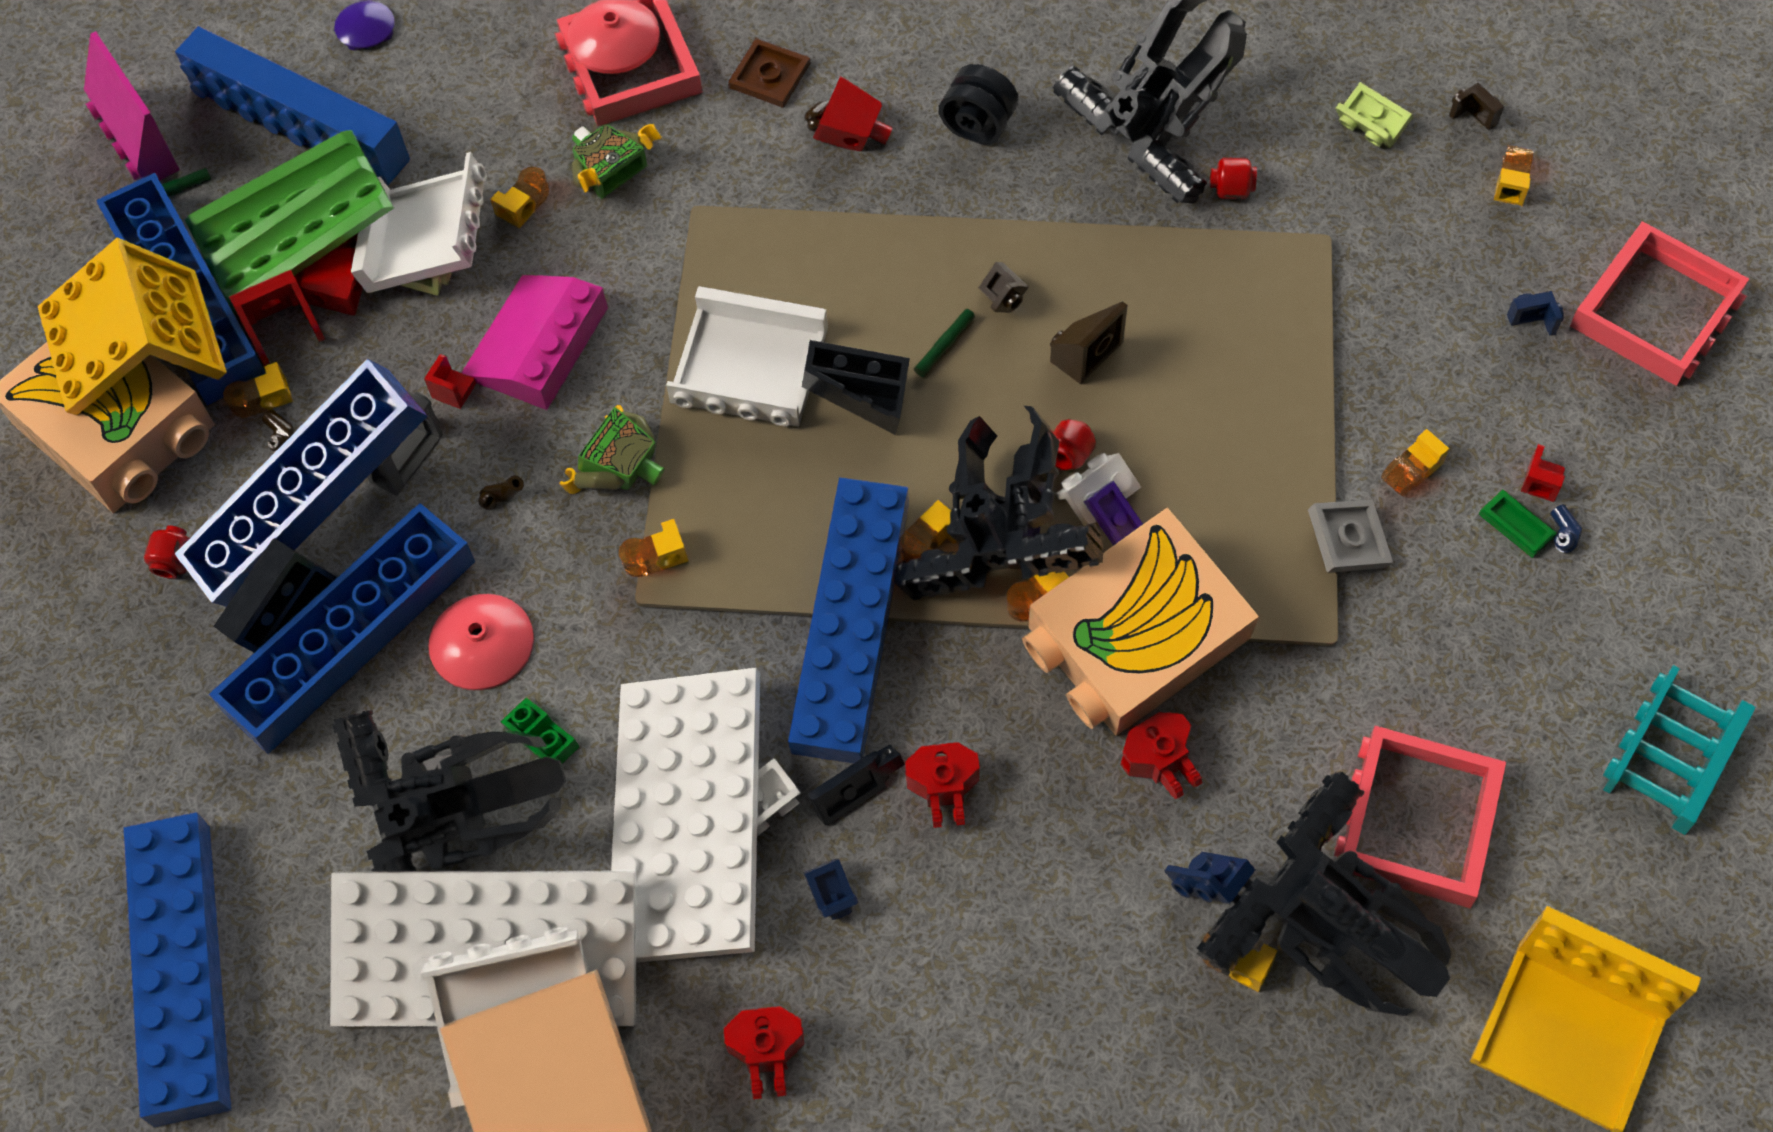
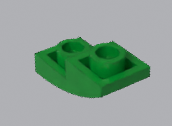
[500,697,580,764]

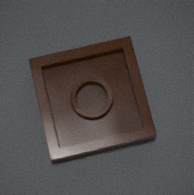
[728,38,811,108]

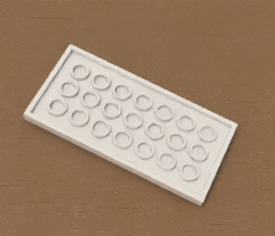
[611,668,760,963]
[330,871,636,1026]

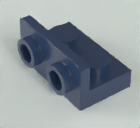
[1164,852,1256,904]

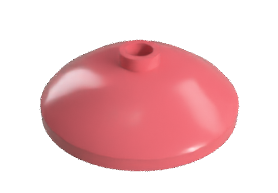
[567,0,660,74]
[429,594,534,690]

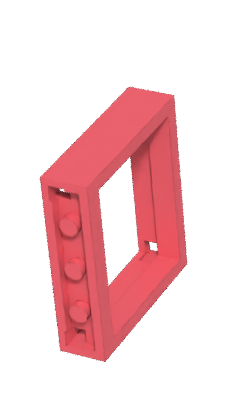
[555,0,703,126]
[1570,221,1749,386]
[1334,726,1506,908]

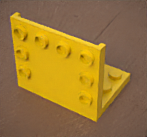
[38,237,227,416]
[1469,906,1701,1132]

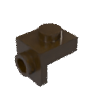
[1449,82,1504,131]
[978,262,1029,313]

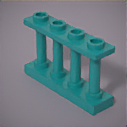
[1602,665,1756,835]

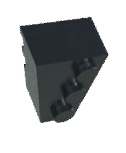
[802,340,910,435]
[213,538,338,653]

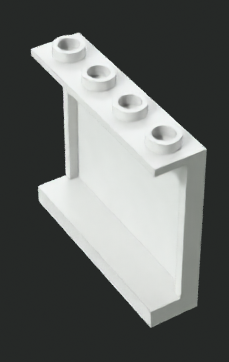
[351,152,487,293]
[666,286,828,427]
[420,927,587,1108]

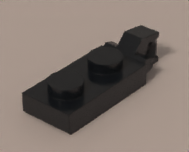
[807,745,905,826]

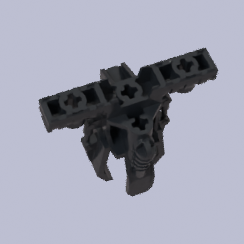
[1052,0,1247,204]
[894,406,1103,601]
[332,710,566,872]
[1196,771,1452,1016]

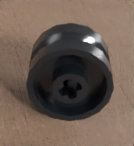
[939,64,1019,145]

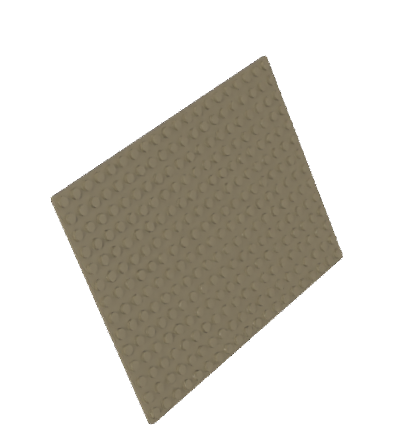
[635,206,1338,646]

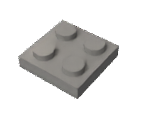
[1308,500,1393,573]

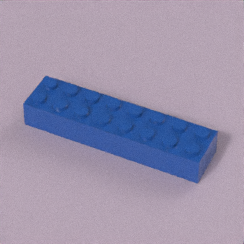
[175,26,410,186]
[96,173,266,405]
[175,359,428,607]
[788,477,909,763]
[209,503,475,754]
[123,812,231,1127]

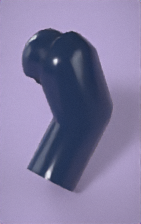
[1550,504,1582,553]

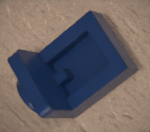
[1507,291,1564,336]
[803,858,859,920]

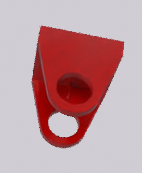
[229,269,325,366]

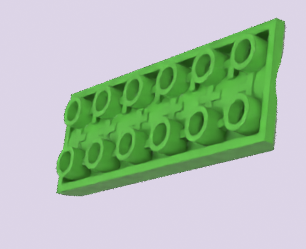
[185,130,365,276]
[207,156,394,315]

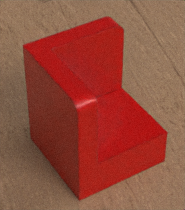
[424,354,477,409]
[1521,444,1565,502]

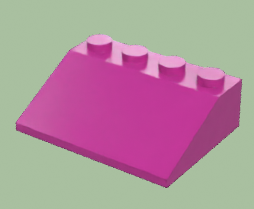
[84,31,180,181]
[461,275,608,410]

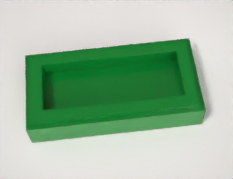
[1478,489,1557,559]

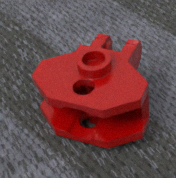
[1120,712,1203,799]
[905,742,980,828]
[724,1006,805,1100]

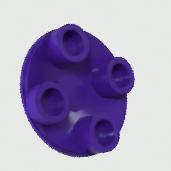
[334,1,395,51]

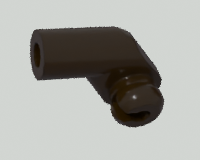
[804,99,830,131]
[262,410,294,452]
[478,475,524,510]

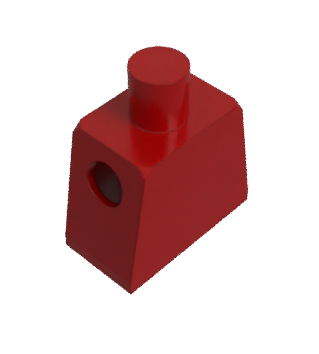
[813,76,893,152]
[294,248,363,315]

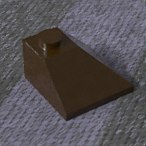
[1050,301,1128,384]

